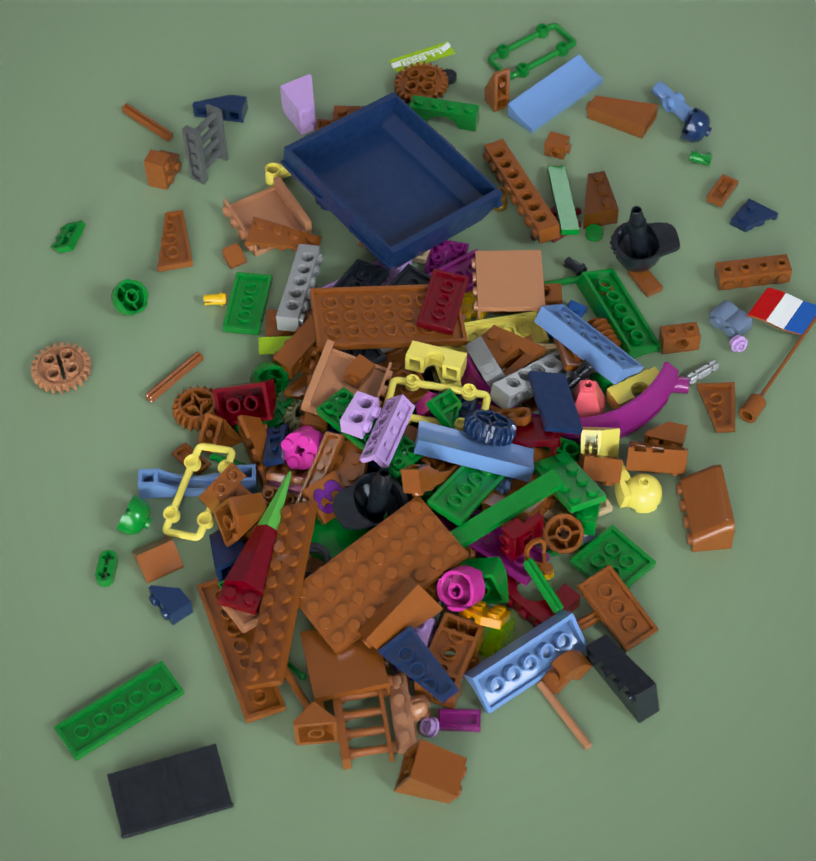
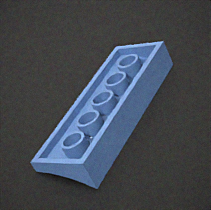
[508,54,603,133]
[534,304,644,385]
[414,420,534,482]
[464,610,587,714]

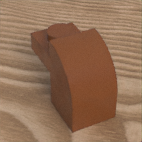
[542,650,593,694]

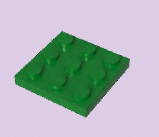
[570,525,656,588]

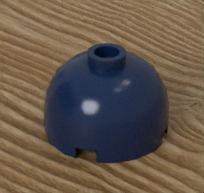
[680,107,712,142]

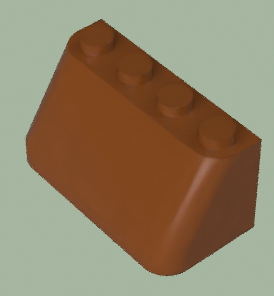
[676,464,735,552]

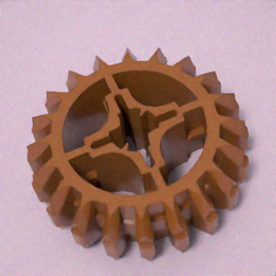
[172,384,217,432]

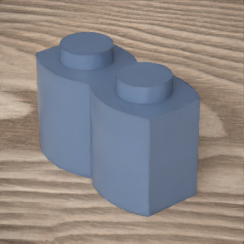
[709,300,753,338]

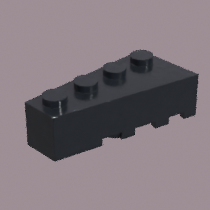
[586,634,659,723]

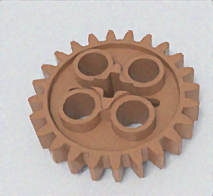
[30,342,92,394]

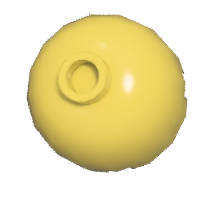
[626,473,662,513]

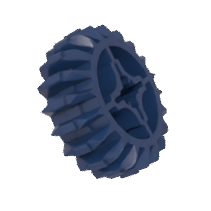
[463,409,517,447]

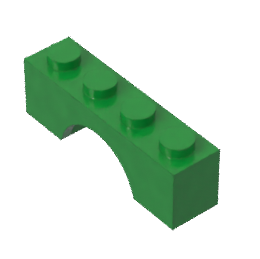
[409,95,479,132]

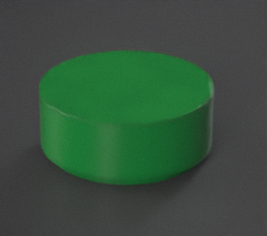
[585,224,603,242]

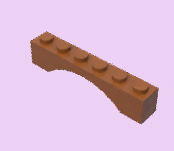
[401,461,462,496]

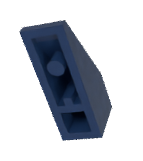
[192,95,248,123]

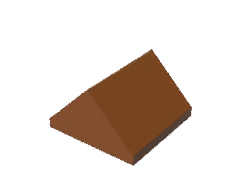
[131,536,184,584]
[293,701,339,746]

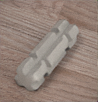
[686,360,719,385]

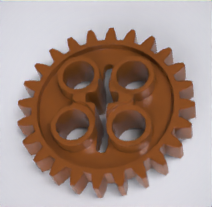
[394,61,448,103]

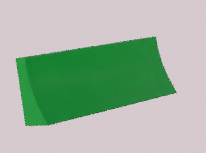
[577,268,662,359]

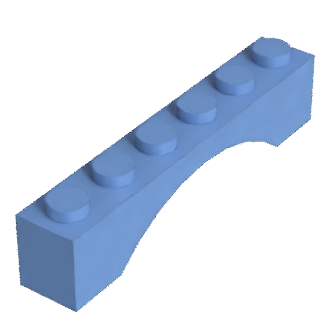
[138,464,258,499]

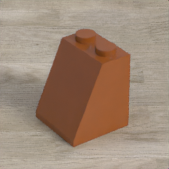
[394,739,467,804]

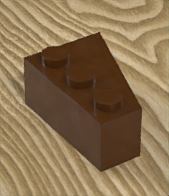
[583,171,619,229]

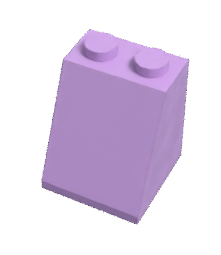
[280,74,316,135]

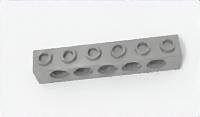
[276,244,323,332]
[490,349,571,409]

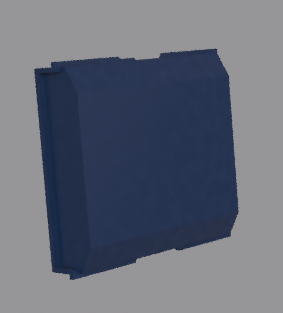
[280,92,503,269]

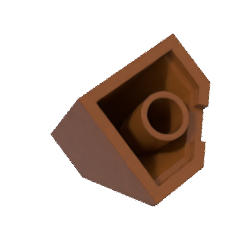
[213,493,267,547]

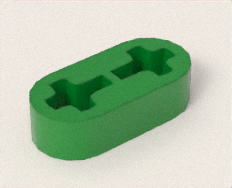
[95,550,118,587]

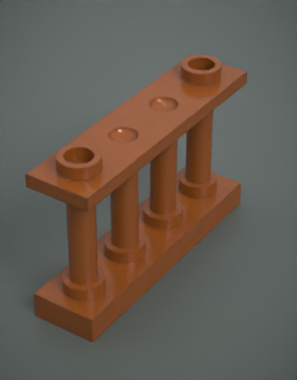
[332,688,397,770]

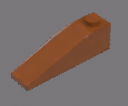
[237,415,270,488]

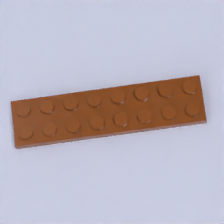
[196,579,286,724]

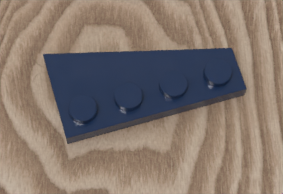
[378,626,460,703]

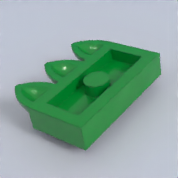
[50,220,86,253]

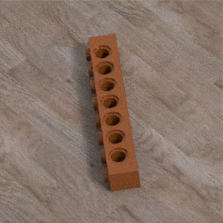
[483,139,560,244]

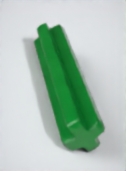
[523,558,564,613]

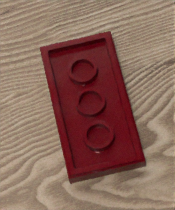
[416,268,469,335]

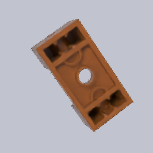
[198,463,260,543]
[414,612,484,709]

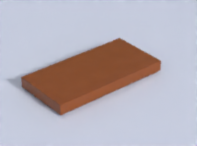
[577,565,659,653]

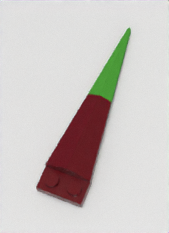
[217,471,291,615]

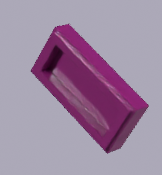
[438,709,481,732]

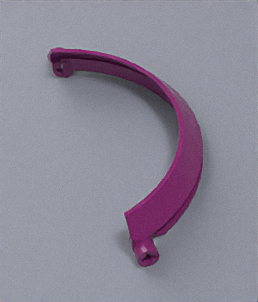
[461,353,689,447]

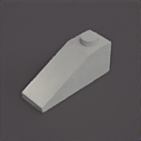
[465,336,506,388]

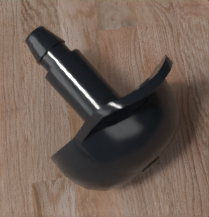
[610,206,680,272]
[332,467,410,530]

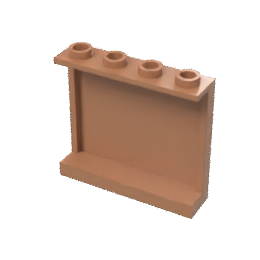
[222,176,312,257]
[472,250,545,319]
[301,339,393,416]

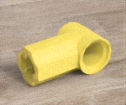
[265,163,291,186]

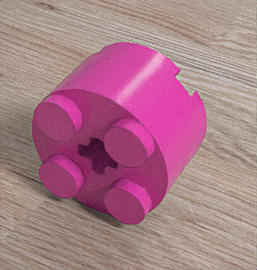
[281,425,324,470]
[437,565,485,611]

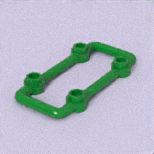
[488,23,576,80]

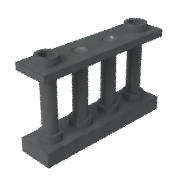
[182,104,229,185]

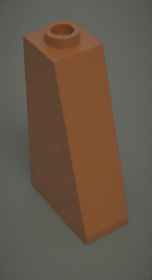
[586,95,658,139]
[358,577,443,650]

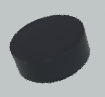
[443,69,457,85]

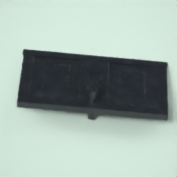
[107,743,234,839]

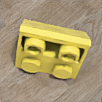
[579,427,620,459]

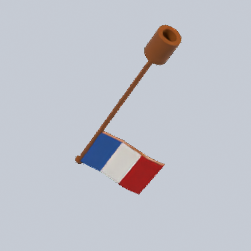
[739,287,816,423]

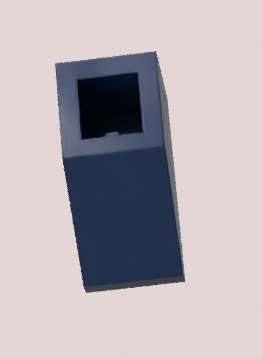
[148,585,193,625]

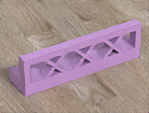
[359,394,415,468]

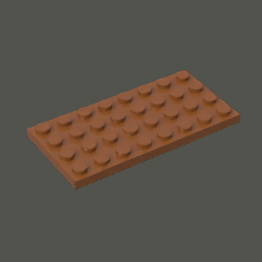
[310,284,468,351]
[298,496,468,655]

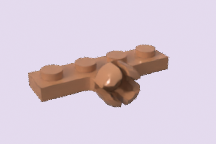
[389,672,431,754]

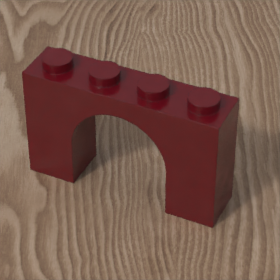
[504,575,580,628]

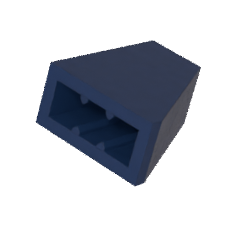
[209,529,245,583]

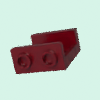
[511,417,564,455]

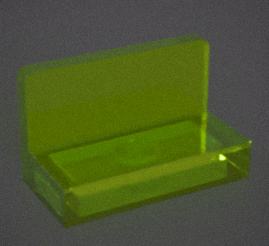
[479,617,516,658]

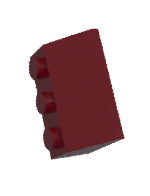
[213,379,277,425]

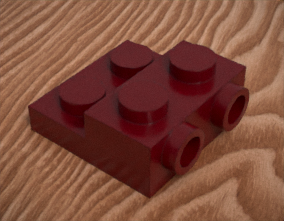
[499,512,544,562]

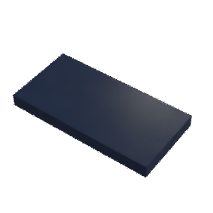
[528,371,583,434]

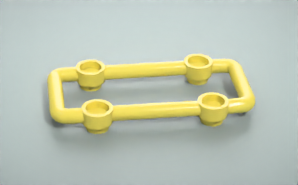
[383,374,491,431]
[162,443,236,541]

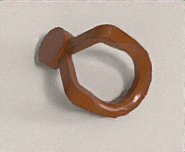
[524,537,553,575]

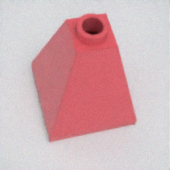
[571,380,606,418]

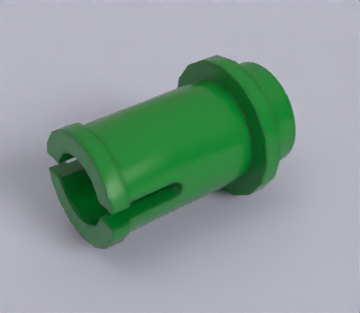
[689,150,712,166]

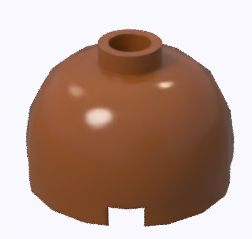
[544,514,584,554]

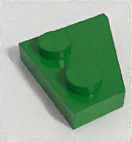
[426,388,462,429]

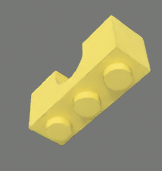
[405,341,467,382]
[606,367,659,410]

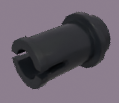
[563,257,587,276]

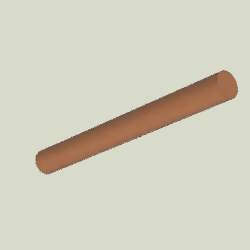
[537,681,592,750]

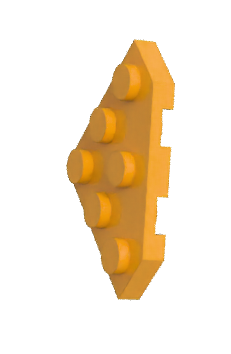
[446,601,511,629]

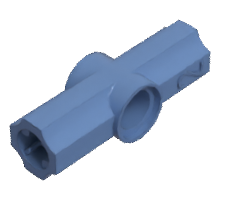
[652,81,694,122]

